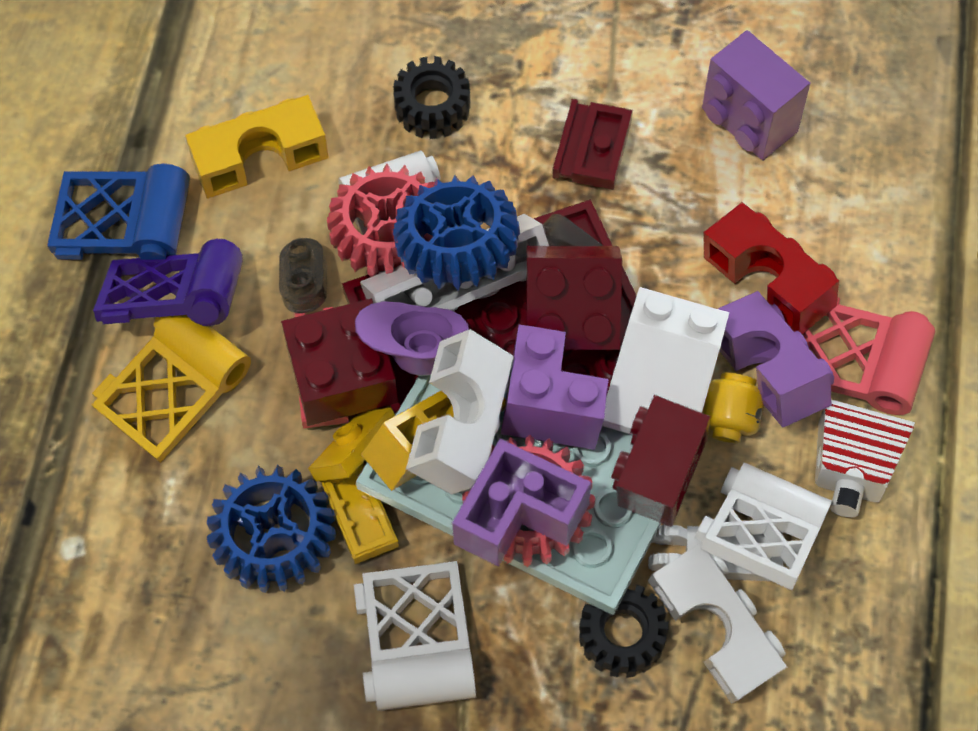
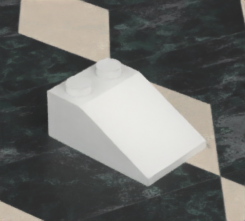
[602,287,729,435]

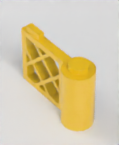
[92,315,251,463]

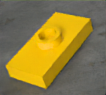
[308,407,395,482]
[320,462,399,564]

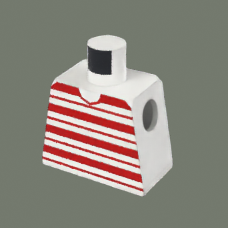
[815,400,915,518]

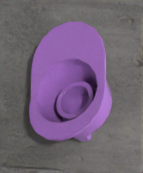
[355,301,469,376]

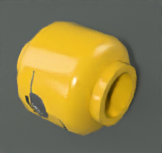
[702,372,764,444]

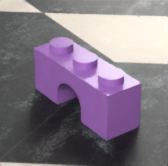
[718,291,834,428]

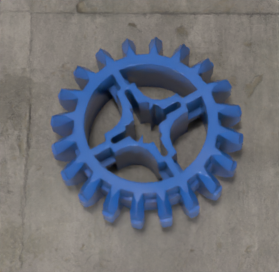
[393,175,520,291]
[207,464,336,593]

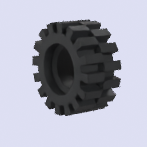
[393,56,470,139]
[579,584,668,678]

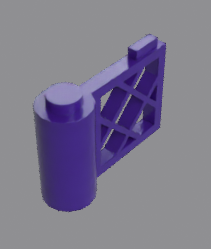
[93,238,243,326]

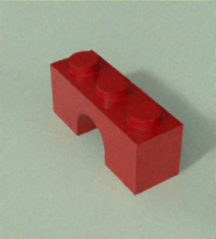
[703,202,839,334]

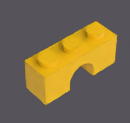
[185,95,329,199]

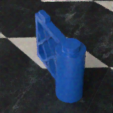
[47,163,190,260]

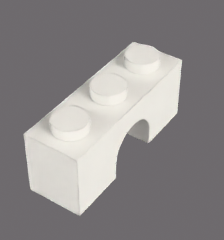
[406,329,514,495]
[648,542,787,704]

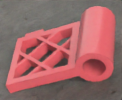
[802,297,935,415]

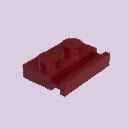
[552,98,633,190]

